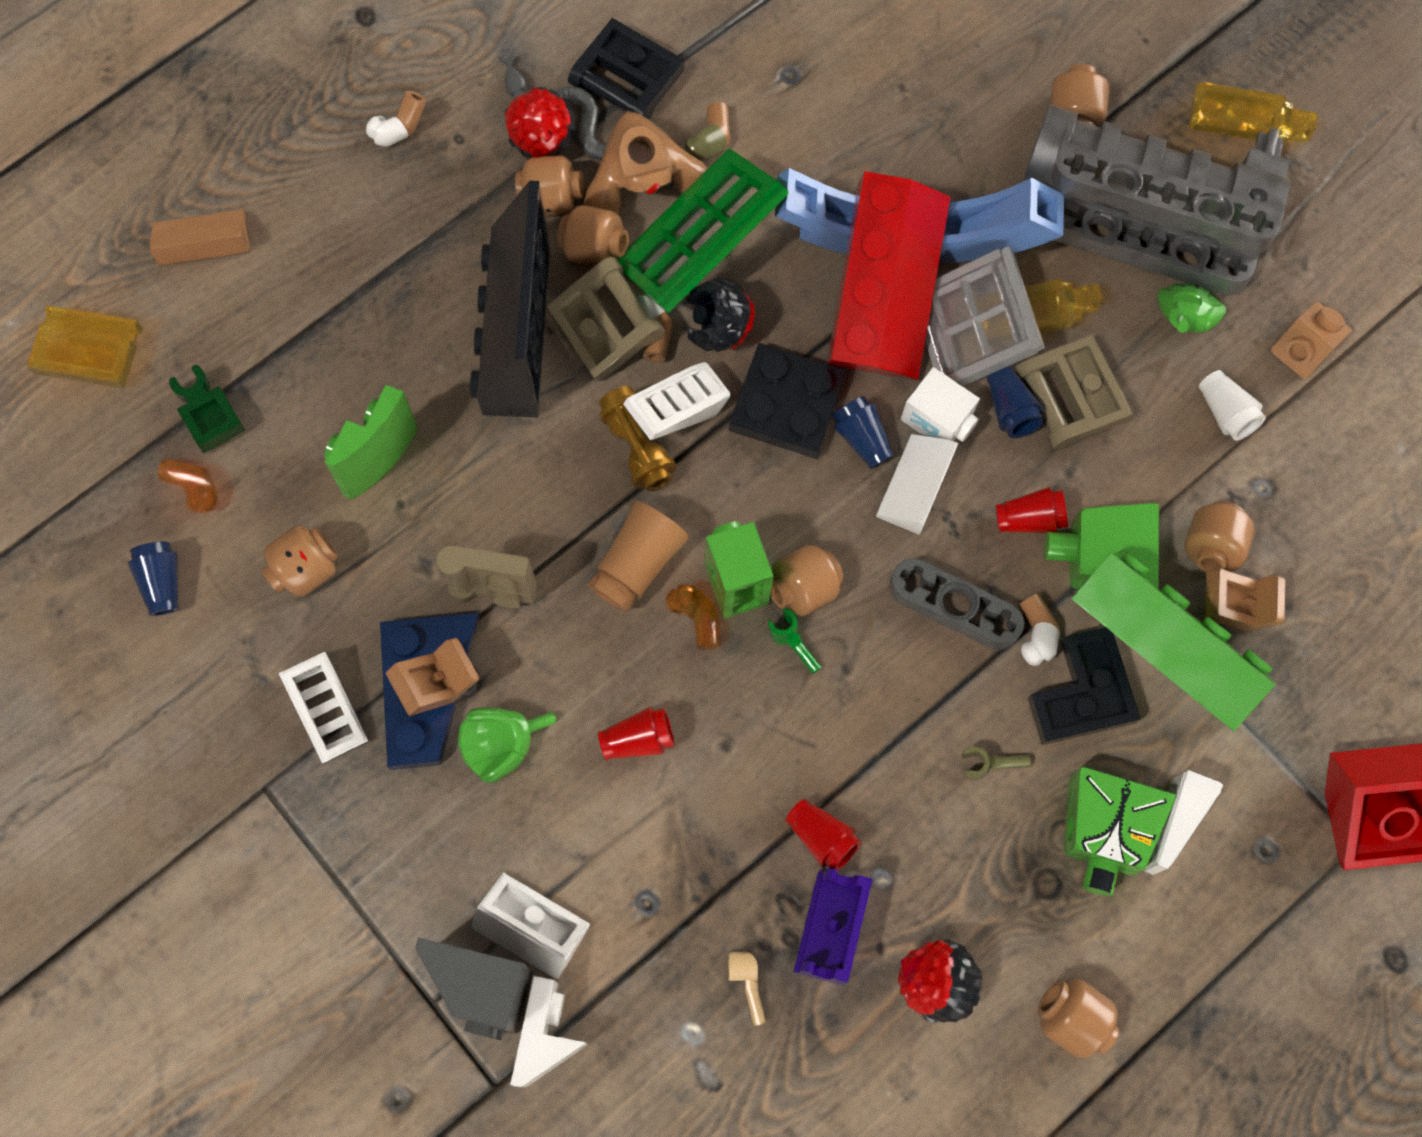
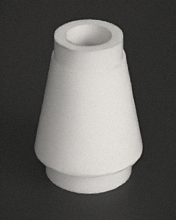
[1199,370,1266,440]

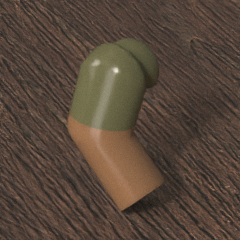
[685,102,730,160]

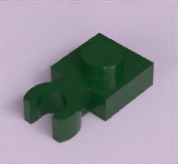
[169,365,245,453]

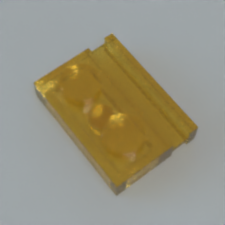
[27,305,143,389]

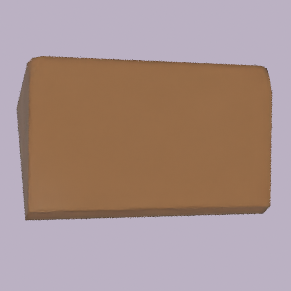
[149,209,250,266]

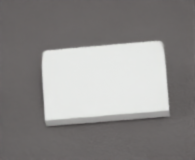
[876,434,958,535]
[471,872,590,979]

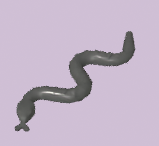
[499,54,673,190]

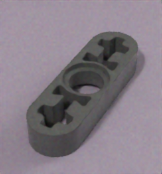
[889,558,1024,650]

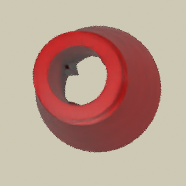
[995,487,1068,534]
[598,706,675,760]
[785,799,862,871]

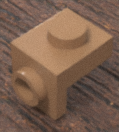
[1271,301,1353,379]
[1204,568,1285,632]
[386,638,479,716]

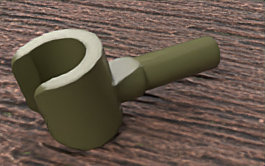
[962,747,1031,781]

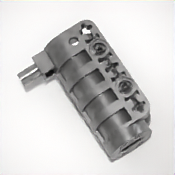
[1022,104,1290,295]

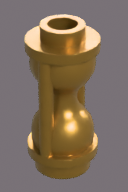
[599,386,677,491]

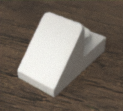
[511,976,588,1088]

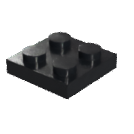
[729,343,847,459]

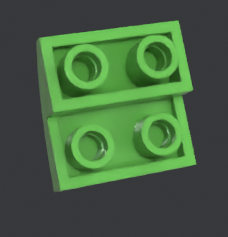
[324,385,418,500]

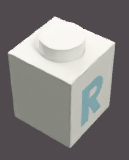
[900,367,980,442]

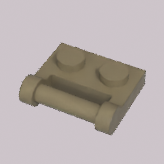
[547,257,665,381]
[1015,334,1133,450]
[436,546,537,608]

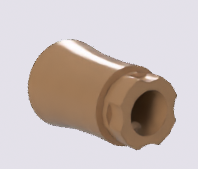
[588,500,690,613]

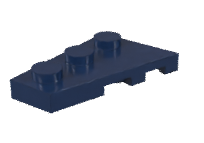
[380,612,480,770]

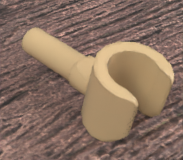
[728,952,766,1025]

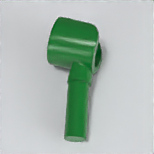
[768,608,822,674]

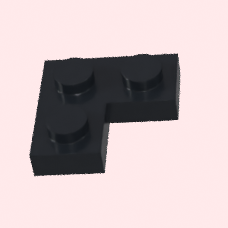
[1028,627,1141,745]

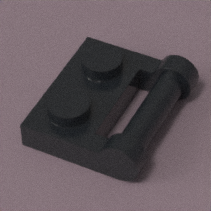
[568,18,684,119]

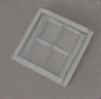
[925,246,1045,386]

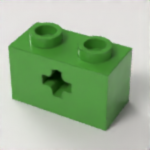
[705,522,774,619]

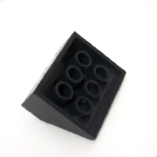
[470,180,550,418]

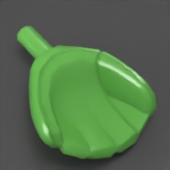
[1157,283,1227,333]
[458,707,556,783]

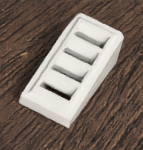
[623,362,730,440]
[279,652,369,763]
[1144,770,1223,875]

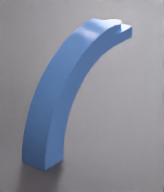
[775,168,1064,263]

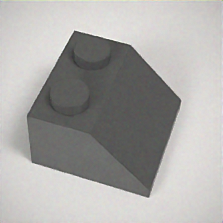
[415,938,533,1041]

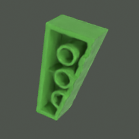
[1072,552,1276,731]

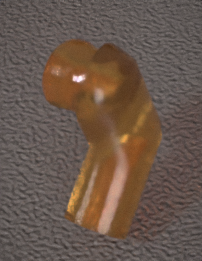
[158,458,218,513]
[666,584,721,650]

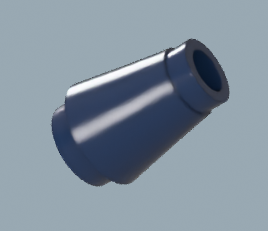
[987,367,1043,438]
[832,396,895,469]
[127,541,179,616]

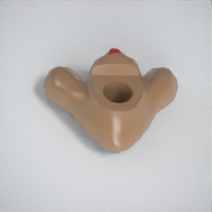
[583,111,707,214]

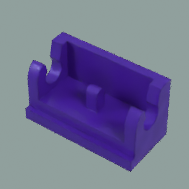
[793,868,872,986]

